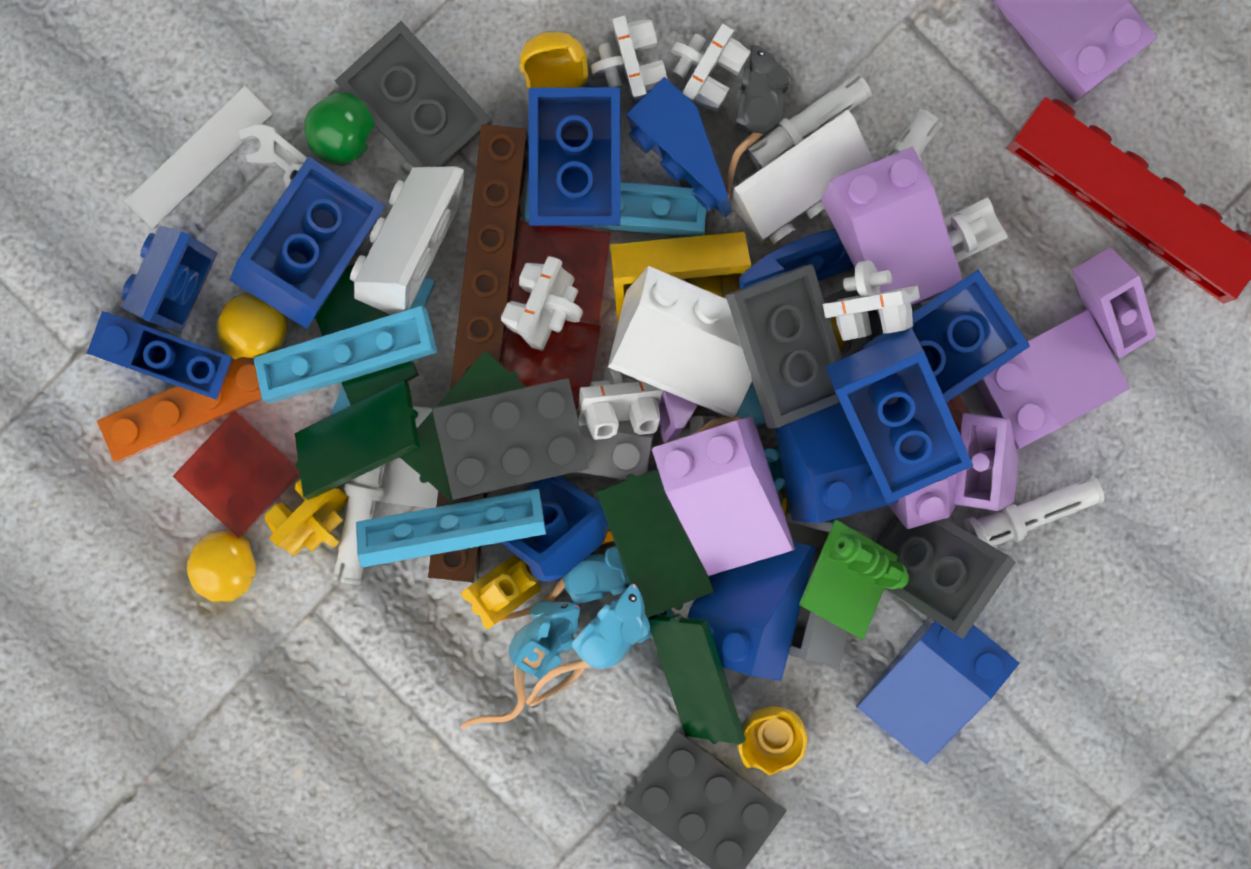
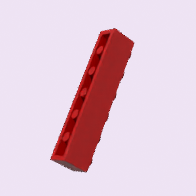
[1006,97,1251,304]

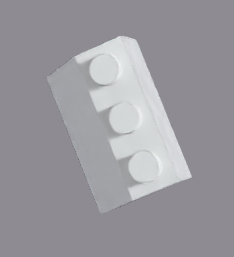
[730,109,874,245]
[350,166,464,315]
[608,266,752,418]

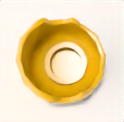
[519,31,588,90]
[215,293,288,360]
[187,530,257,603]
[738,705,808,776]

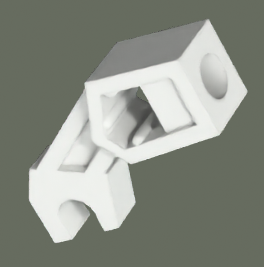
[237,123,307,188]

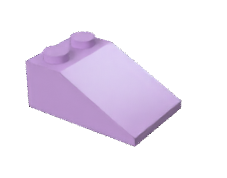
[993,0,1158,103]
[821,147,963,319]
[975,309,1130,449]
[652,416,795,576]

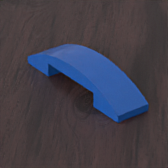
[739,228,855,289]

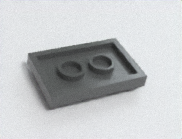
[334,21,493,167]
[725,264,842,428]
[432,378,589,500]
[875,514,1016,639]
[623,729,787,869]

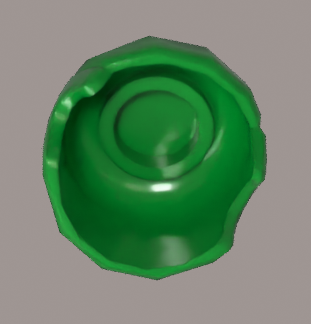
[304,91,374,166]

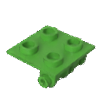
[799,520,909,640]

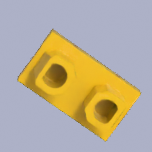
[264,479,349,556]
[460,554,542,630]

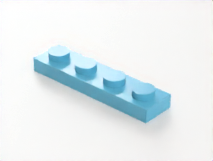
[524,174,706,237]
[253,306,437,404]
[356,489,546,568]

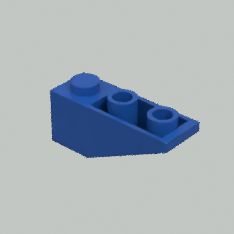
[626,77,732,218]
[86,311,233,400]

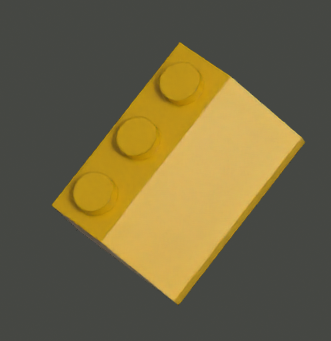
[610,232,751,325]

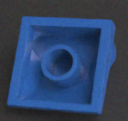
[501,475,608,581]

